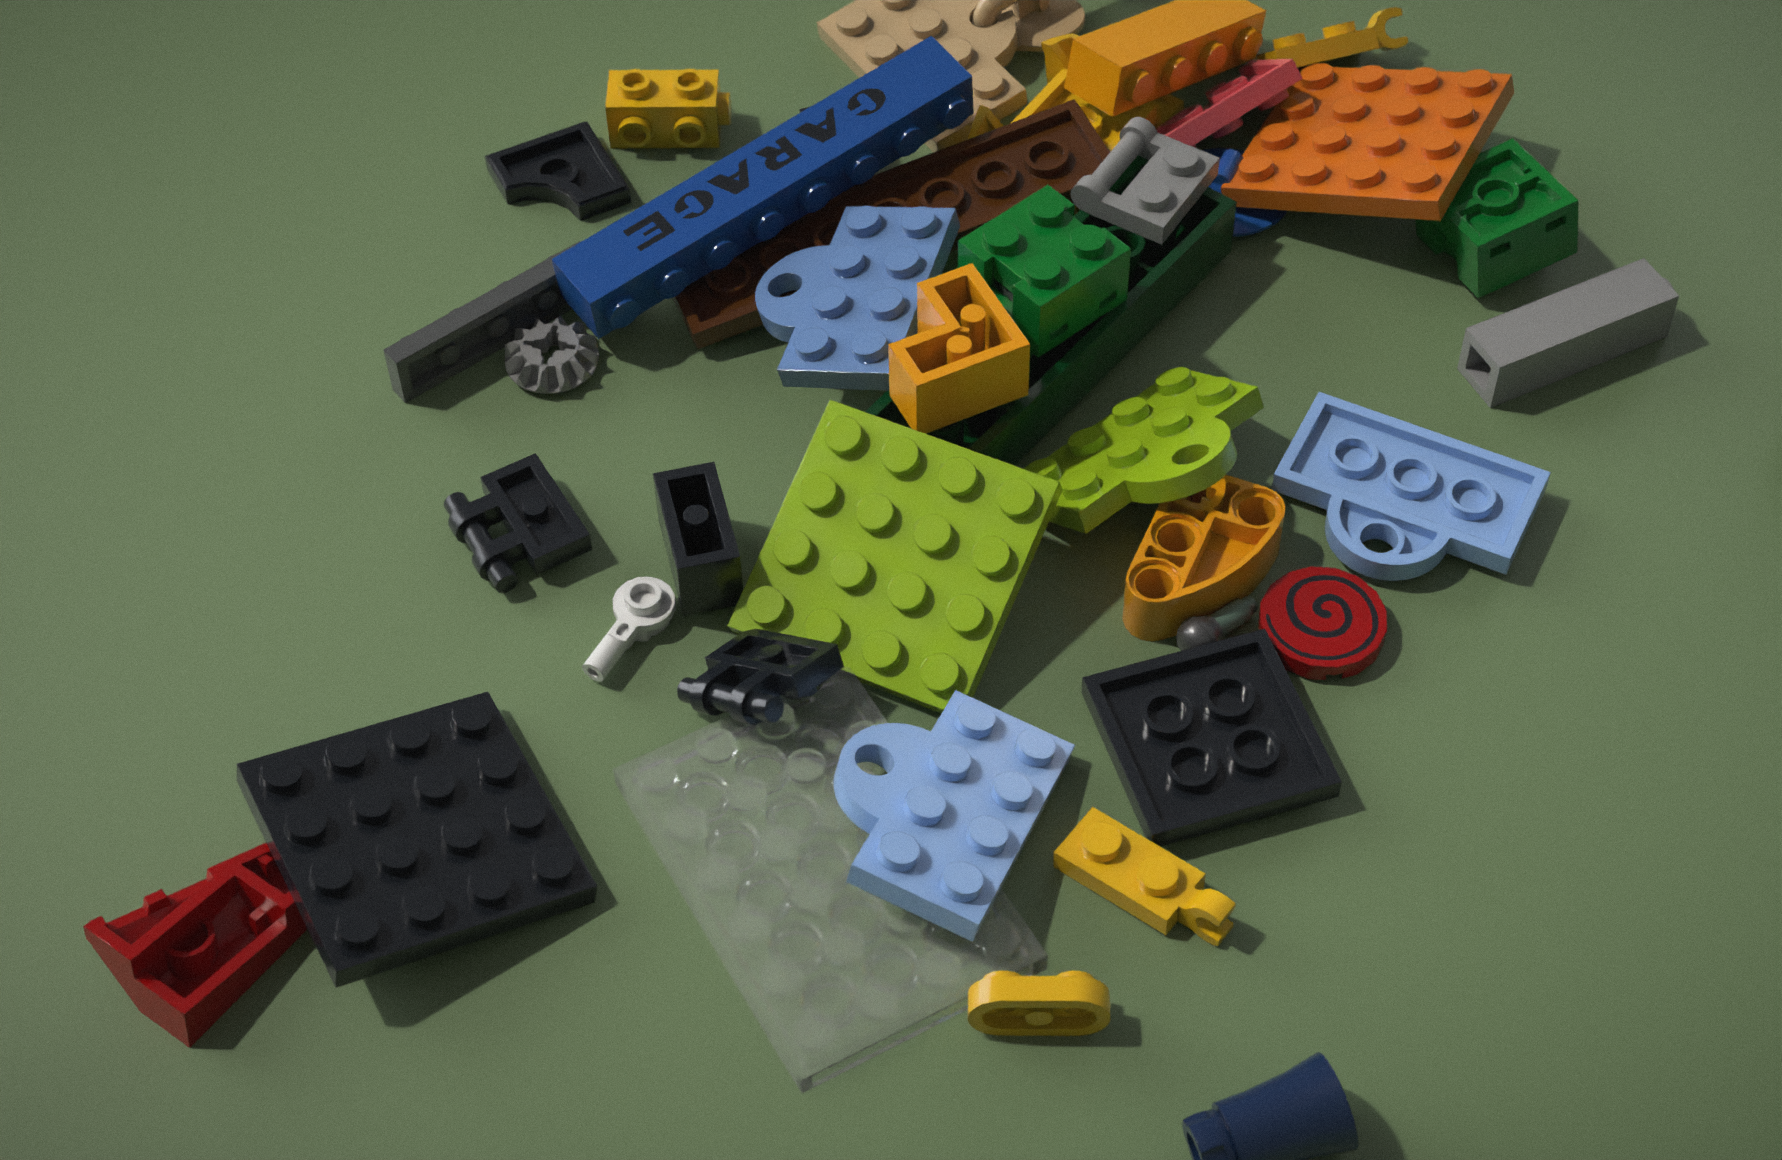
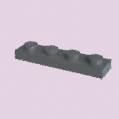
[383,241,580,403]

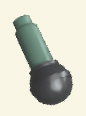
[1176,596,1258,651]

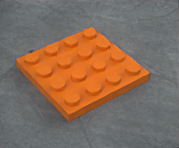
[1221,63,1514,221]

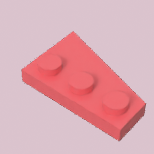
[1156,59,1303,148]

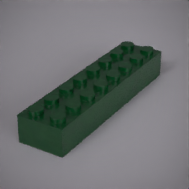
[865,156,1237,466]

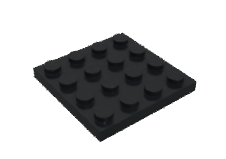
[237,691,597,988]

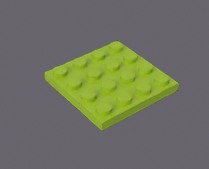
[727,400,1063,713]

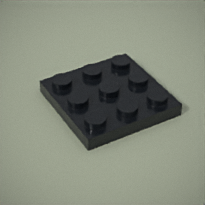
[1081,629,1342,847]

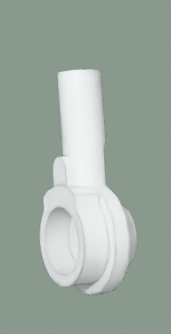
[582,577,676,682]

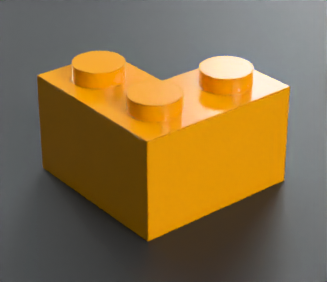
[888,263,1030,434]

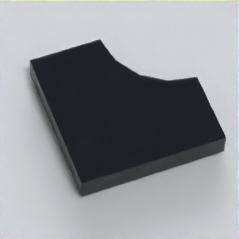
[485,121,632,221]

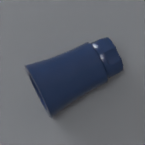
[1182,1052,1358,1160]

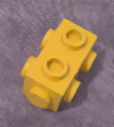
[605,69,731,148]

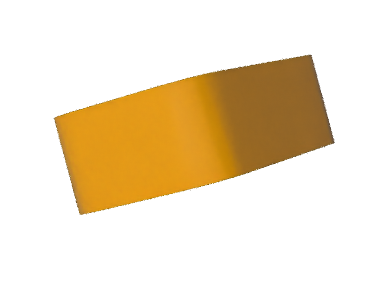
[1122,475,1286,641]

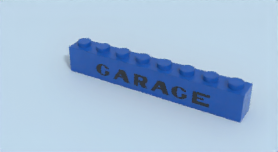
[552,35,974,339]

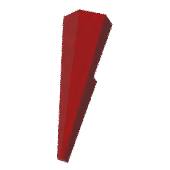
[83,843,307,1048]

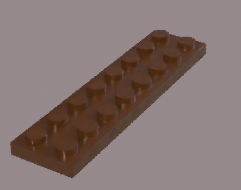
[672,99,1110,349]

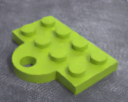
[1024,367,1264,534]

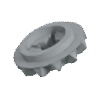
[504,315,599,394]

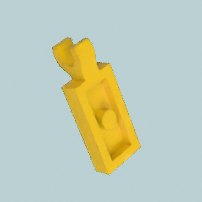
[1256,7,1408,68]
[1053,807,1236,946]

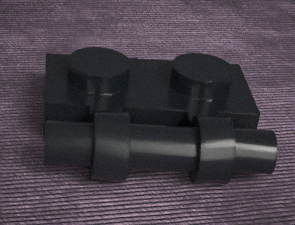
[444,453,592,593]
[677,629,844,725]

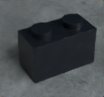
[653,461,743,616]

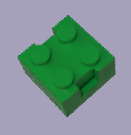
[1415,138,1579,298]
[958,185,1131,358]

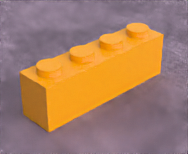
[1064,0,1266,117]

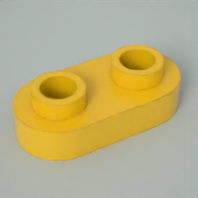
[968,970,1111,1036]

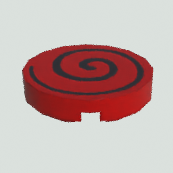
[1258,566,1387,680]

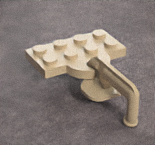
[817,0,1085,152]

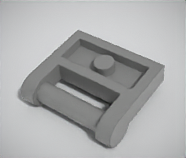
[1071,117,1220,245]

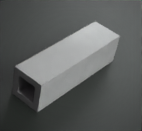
[1457,258,1679,408]

